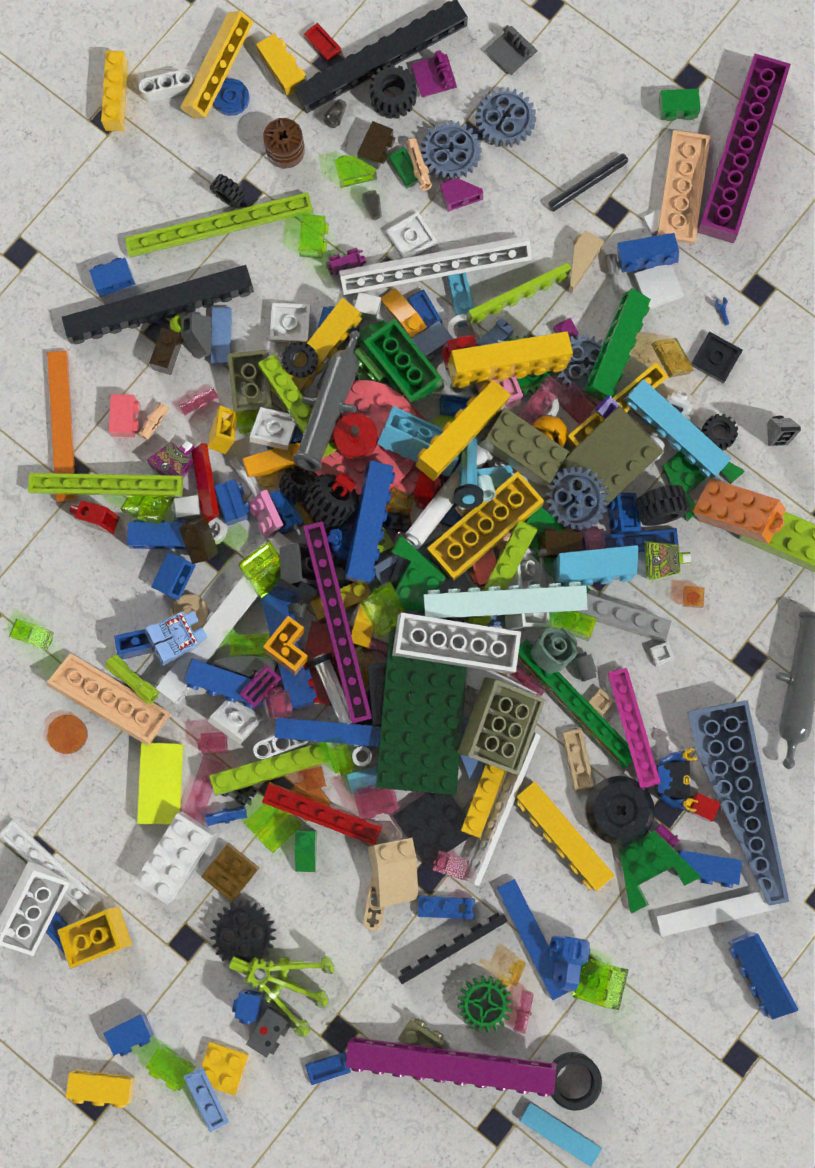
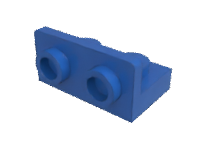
[606,493,641,534]

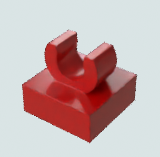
[332,470,356,496]

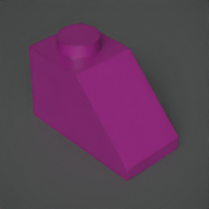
[440,178,484,212]

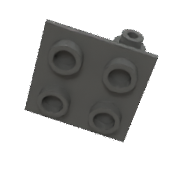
[485,25,538,75]

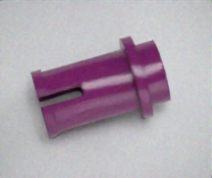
[655,823,680,847]

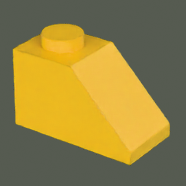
[207,405,238,454]
[351,601,381,648]

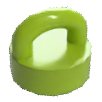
[170,315,182,335]

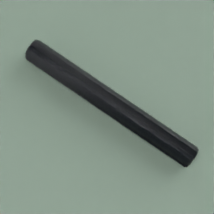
[548,153,628,212]

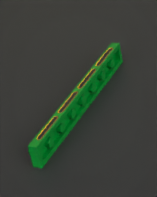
[518,639,633,769]

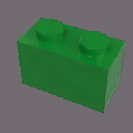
[659,88,701,121]

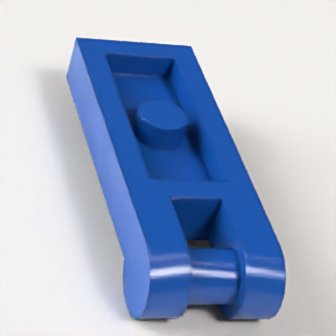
[418,896,475,919]

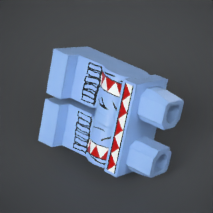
[145,611,207,666]

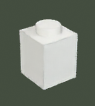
[352,292,382,322]
[172,495,202,521]

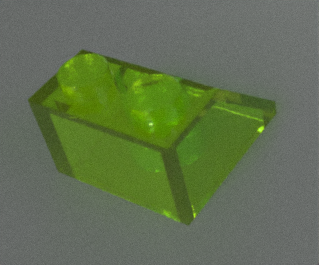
[573,958,629,1010]

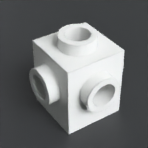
[666,389,693,416]

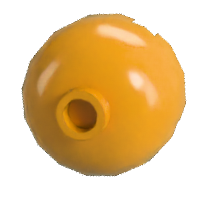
[532,415,568,448]

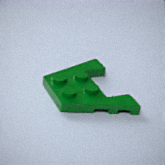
[662,451,745,522]
[366,535,446,611]
[619,831,702,914]

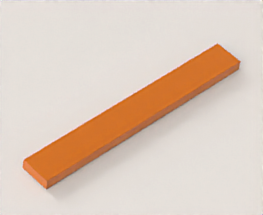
[47,350,77,503]

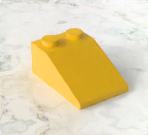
[57,906,133,969]

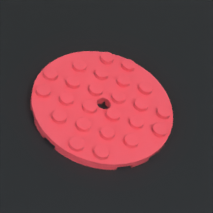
[311,380,417,496]

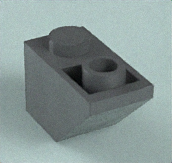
[181,313,212,359]

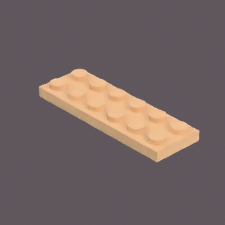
[657,130,711,245]
[47,653,171,746]

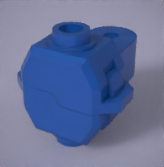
[549,935,590,991]

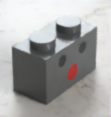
[246,1006,291,1058]

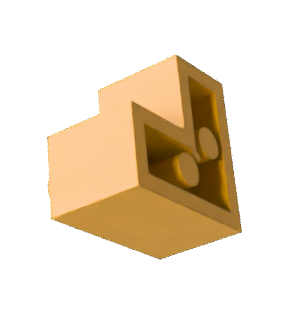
[263,616,308,676]

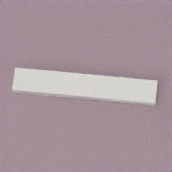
[0,820,101,916]
[656,891,780,937]

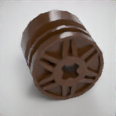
[263,118,305,169]

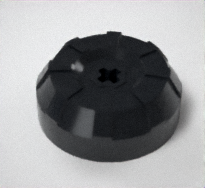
[585,776,655,845]

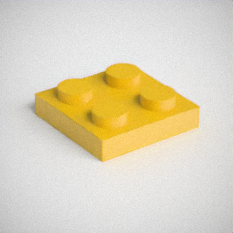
[201,1041,249,1096]

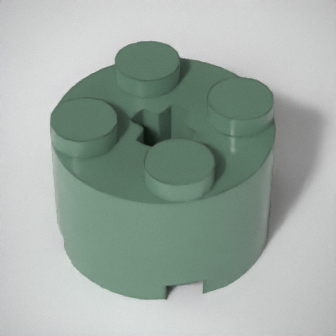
[530,627,578,674]

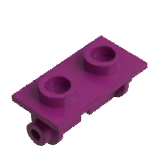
[325,248,366,276]

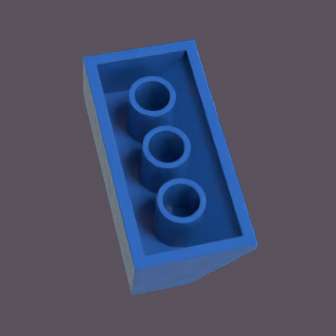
[728,931,799,1020]

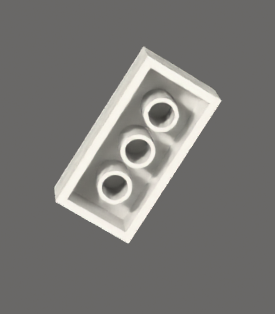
[134,811,216,905]

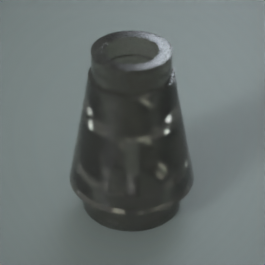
[323,99,347,128]
[361,190,382,220]

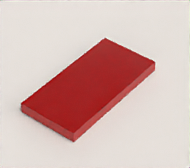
[304,621,340,706]

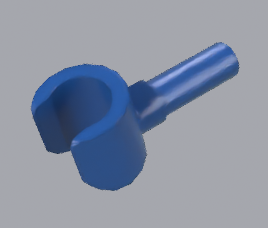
[715,297,729,326]

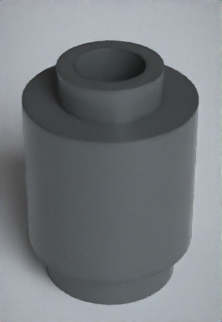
[573,651,597,682]

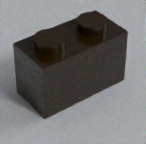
[357,121,395,169]
[149,328,183,375]
[179,516,219,564]
[537,528,583,559]

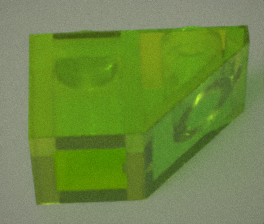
[551,611,597,641]

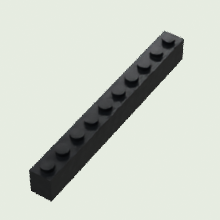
[295,0,468,113]
[61,265,254,344]

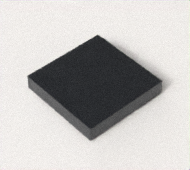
[690,331,743,384]

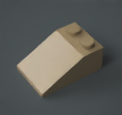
[367,838,418,908]

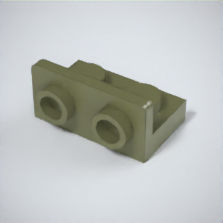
[398,1018,446,1048]

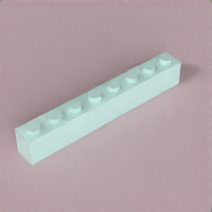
[424,582,588,618]

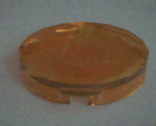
[47,715,88,754]

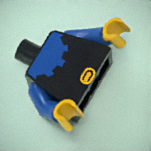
[654,748,698,812]

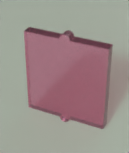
[558,382,597,425]

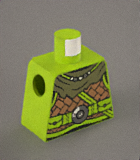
[644,541,691,580]

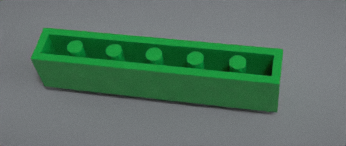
[583,288,651,402]

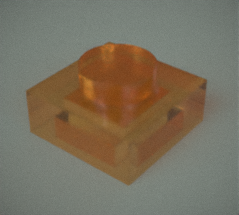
[683,586,705,608]
[302,766,326,791]

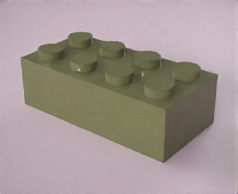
[479,407,569,488]

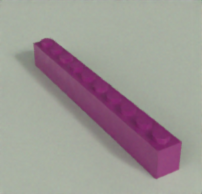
[303,521,372,723]
[346,1037,557,1097]

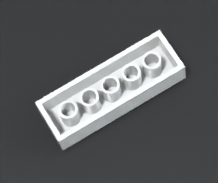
[392,613,521,674]

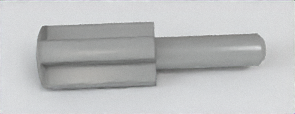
[605,254,619,293]

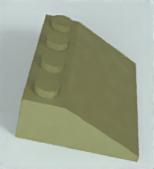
[563,406,663,507]
[457,677,545,775]

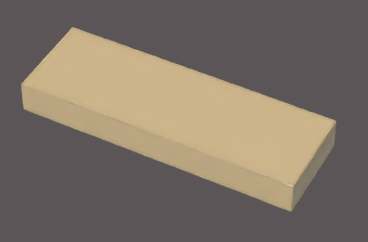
[561,728,594,791]

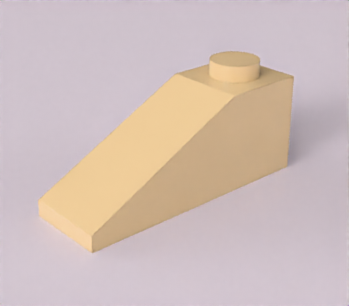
[569,230,604,294]

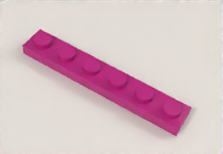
[608,668,661,788]

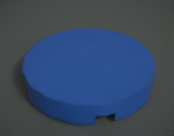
[213,78,250,116]

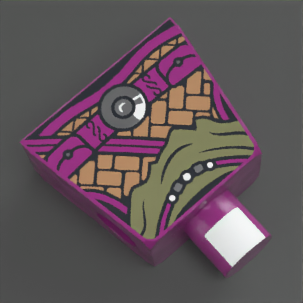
[146,440,195,478]

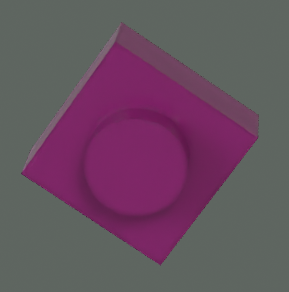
[553,318,579,338]

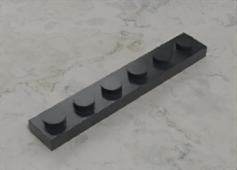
[398,912,508,984]

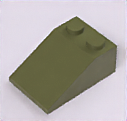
[227,350,273,412]

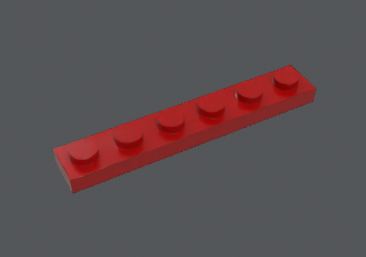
[262,782,382,845]

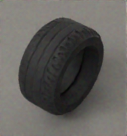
[551,1052,602,1111]

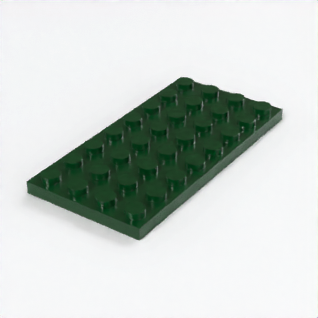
[375,626,467,795]

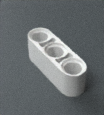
[139,69,194,102]
[253,736,309,760]

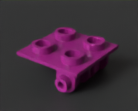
[411,50,457,98]

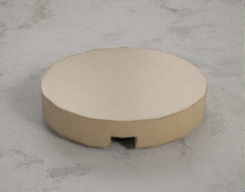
[169,594,209,632]

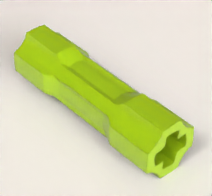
[105,654,160,705]

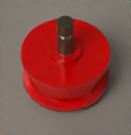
[334,413,378,460]

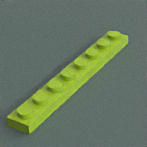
[28,473,184,497]

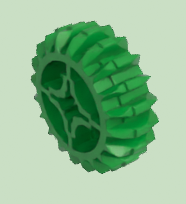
[457,975,513,1033]

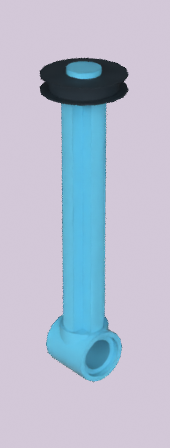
[454,407,484,509]

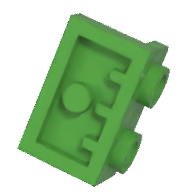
[354,347,385,384]

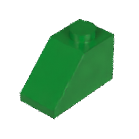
[294,831,317,872]

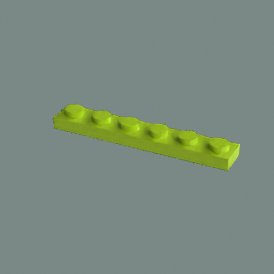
[466,262,572,324]
[258,354,337,459]
[465,520,537,626]
[209,742,331,796]

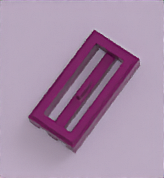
[239,664,281,708]

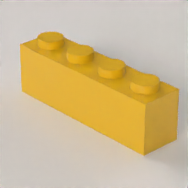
[101,51,128,131]

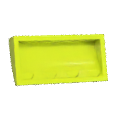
[137,743,183,825]

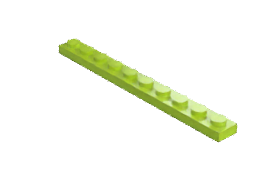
[125,192,313,258]

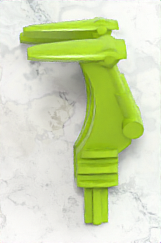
[229,956,334,1037]

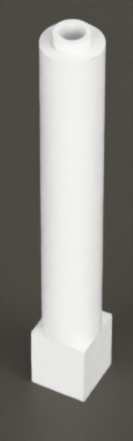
[405,428,495,547]

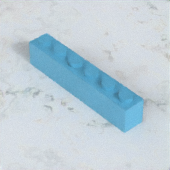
[624,379,731,478]

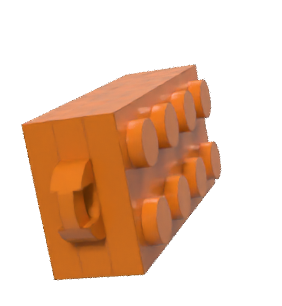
[693,478,786,544]

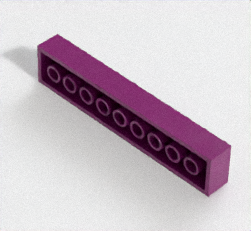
[697,53,791,244]

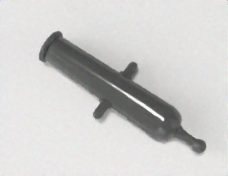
[293,331,361,471]
[776,611,815,769]

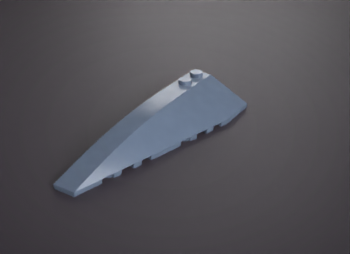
[688,700,789,906]

